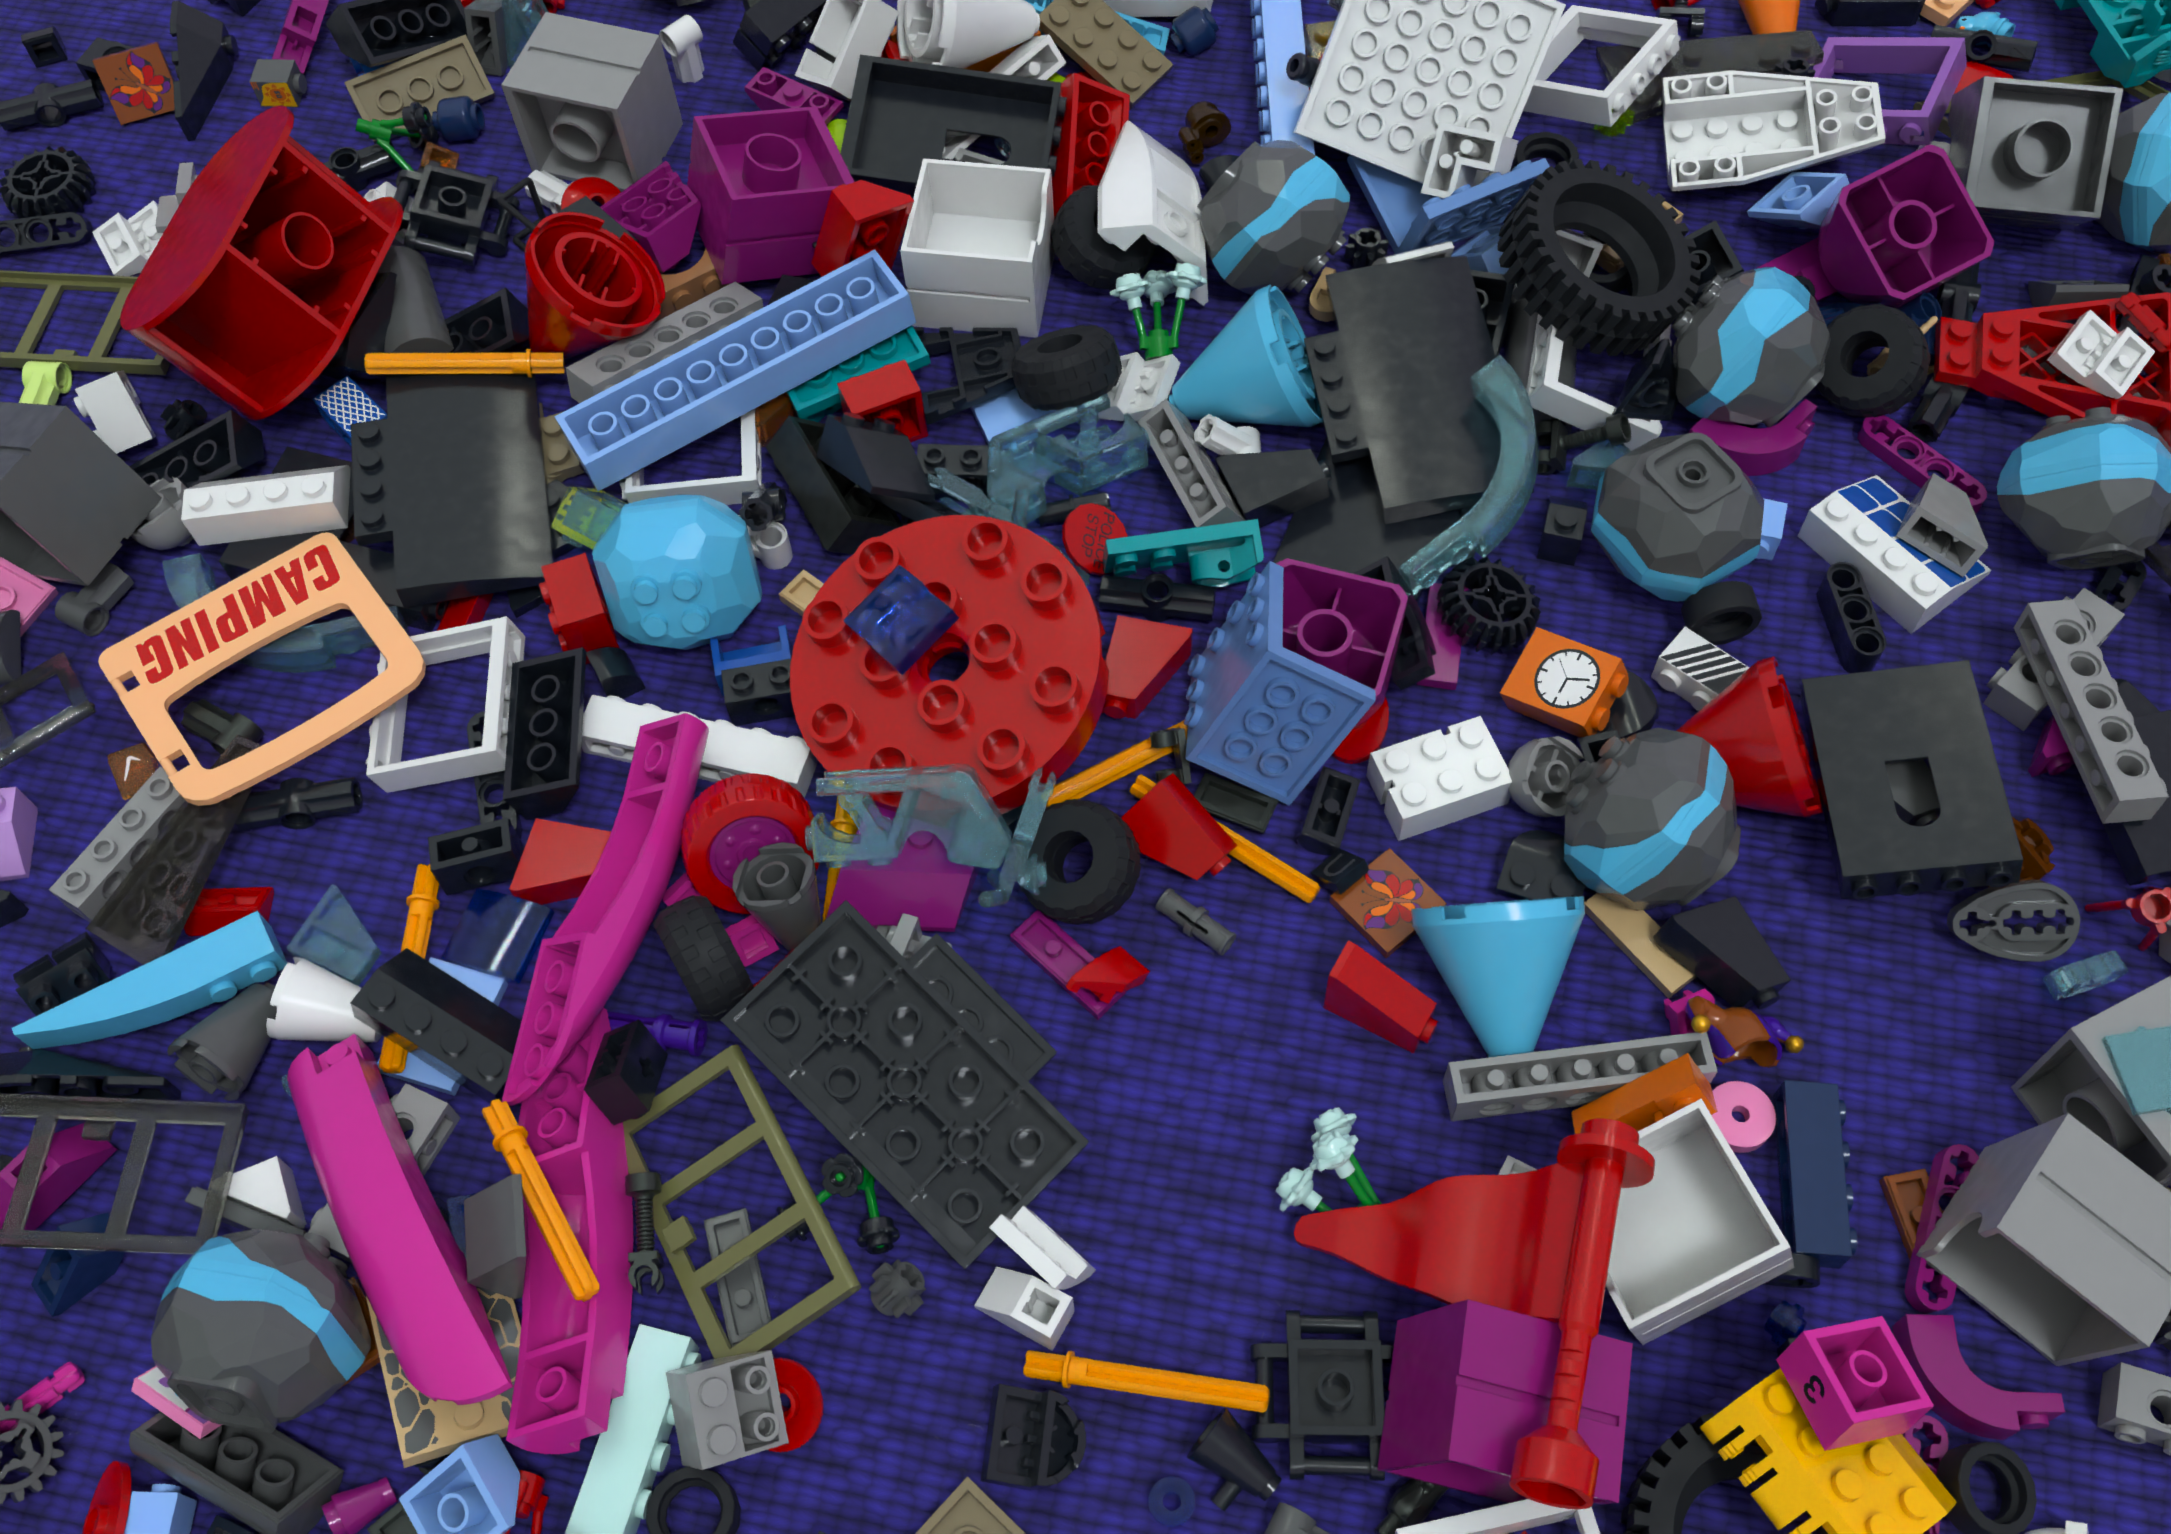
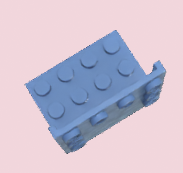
[1347,155,1550,254]
[1184,561,1376,806]

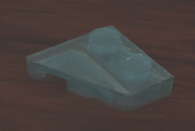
[502,0,548,69]
[286,884,382,986]

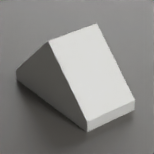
[212,1156,306,1230]

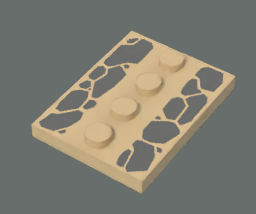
[366,1286,521,1468]

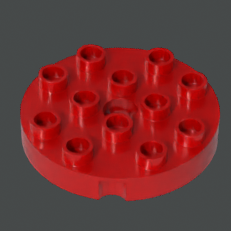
[790,515,1110,826]

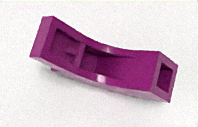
[1689,399,1818,476]
[1892,1314,2065,1440]

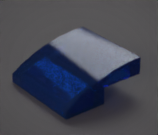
[843,565,959,675]
[440,889,555,984]

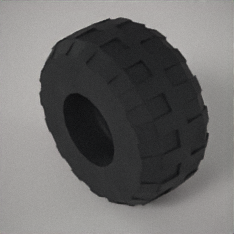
[1051,185,1156,290]
[1817,304,1930,418]
[1011,325,1122,411]
[1015,799,1141,925]
[653,895,754,1022]

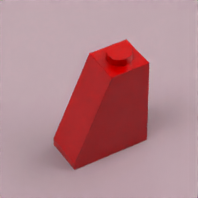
[1101,615,1193,719]
[1121,773,1238,880]
[509,818,611,908]
[1323,940,1439,1054]

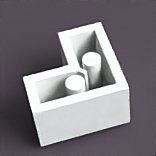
[1421,122,1518,199]
[73,370,156,454]

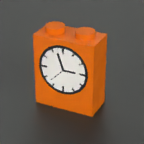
[1500,627,1629,737]

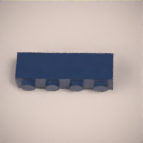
[1773,1080,1857,1269]

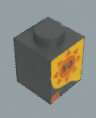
[249,59,307,107]

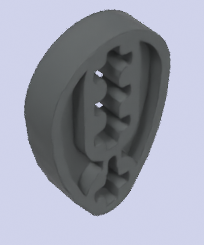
[1947,880,2080,962]

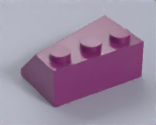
[600,161,701,273]
[826,804,985,932]

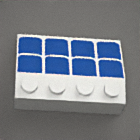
[1798,475,1991,634]

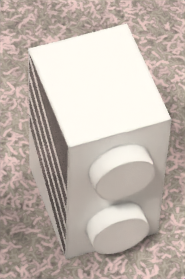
[1651,627,1749,711]

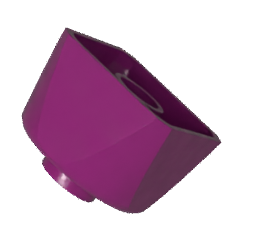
[1818,144,1994,309]
[1276,558,1408,728]

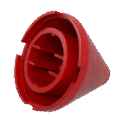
[525,212,665,360]
[1676,656,1823,817]

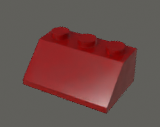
[811,180,914,277]

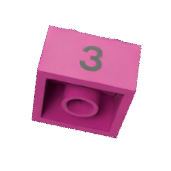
[1776,1316,1934,1451]

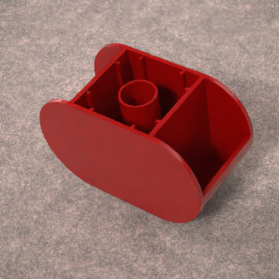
[120,105,403,420]

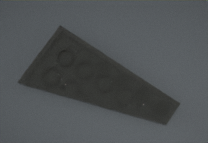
[1596,30,1824,125]
[85,734,260,965]

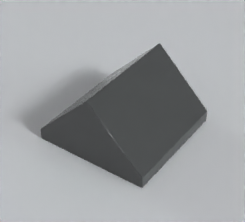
[2028,280,2130,324]
[464,1174,526,1299]

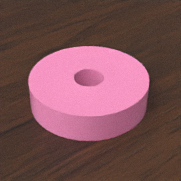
[1712,1081,1776,1153]

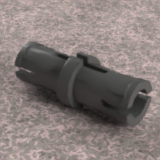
[1155,888,1237,955]

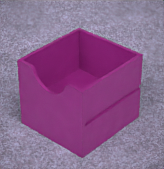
[687,106,854,285]
[1377,1299,1633,1504]

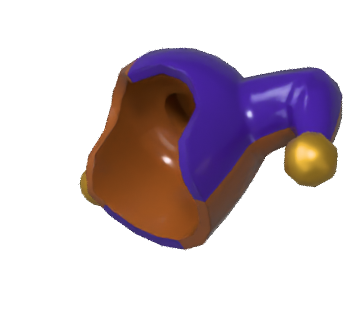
[1684,996,1804,1068]

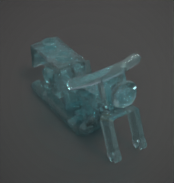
[928,393,1150,529]
[805,764,1056,908]

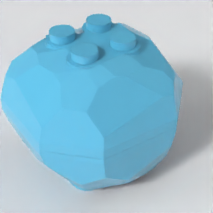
[592,495,762,650]

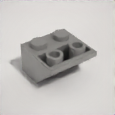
[666,1350,789,1470]

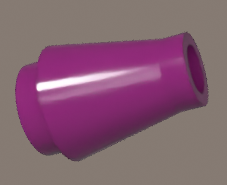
[321,1476,398,1534]

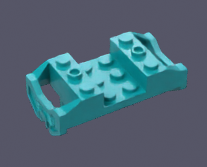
[2054,0,2171,88]

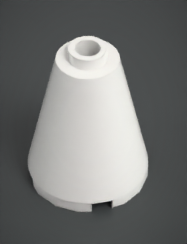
[266,957,382,1042]

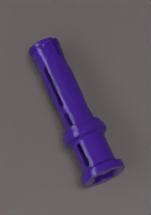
[607,1011,708,1057]

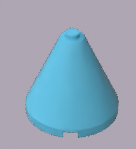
[1169,284,1323,427]
[1411,896,1585,1057]

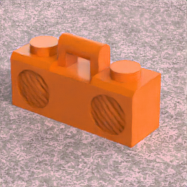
[1571,1053,1718,1134]

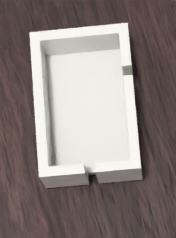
[795,0,899,102]
[1366,716,1512,841]

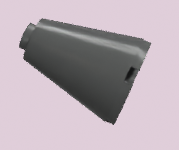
[732,842,821,952]
[167,983,277,1101]

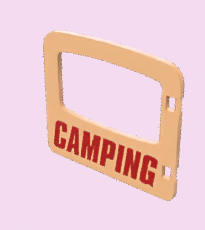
[98,532,426,806]

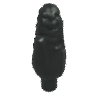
[1374,1479,1449,1534]

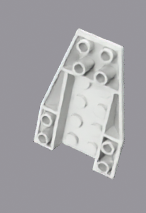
[1662,70,1886,191]
[1097,120,1208,306]

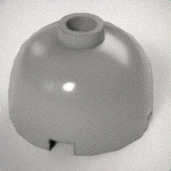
[131,477,193,550]
[1508,736,1584,817]

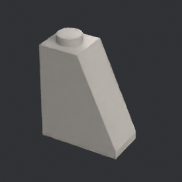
[1896,473,1988,577]

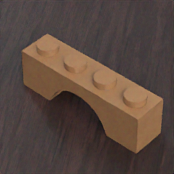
[654,248,729,322]

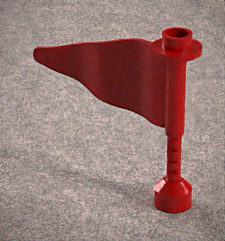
[1294,1118,1655,1509]

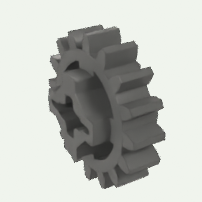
[0,1399,64,1505]

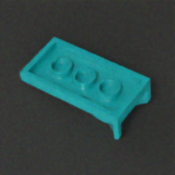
[786,325,931,422]
[1102,519,1264,588]

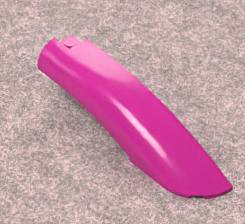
[501,713,709,1106]
[506,1007,633,1454]
[287,1033,513,1405]

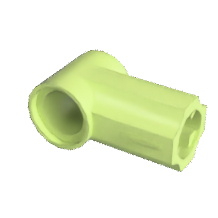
[19,361,72,405]

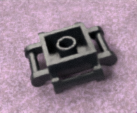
[394,160,520,267]
[1250,1310,1394,1481]

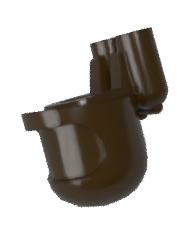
[1178,101,1231,165]

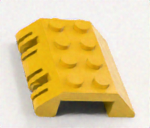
[1699,1368,1957,1534]

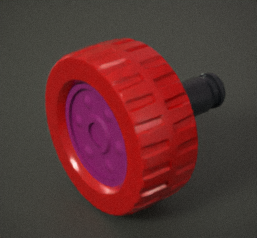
[681,773,822,914]

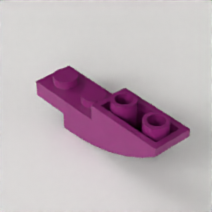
[272,0,329,74]

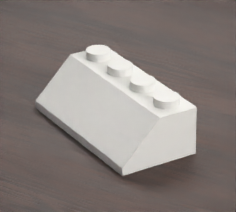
[181,465,351,546]

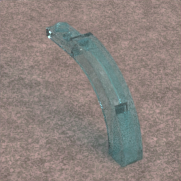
[1399,355,1539,595]
[162,553,410,673]

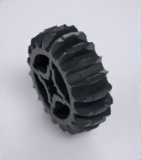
[0,146,97,227]
[1436,555,1541,655]

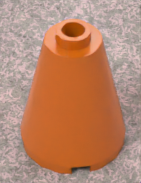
[1737,0,1800,60]

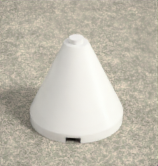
[896,0,1040,69]

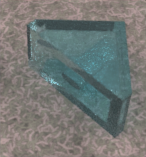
[1567,440,1631,490]

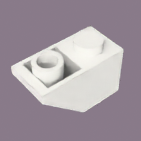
[974,1267,1075,1351]

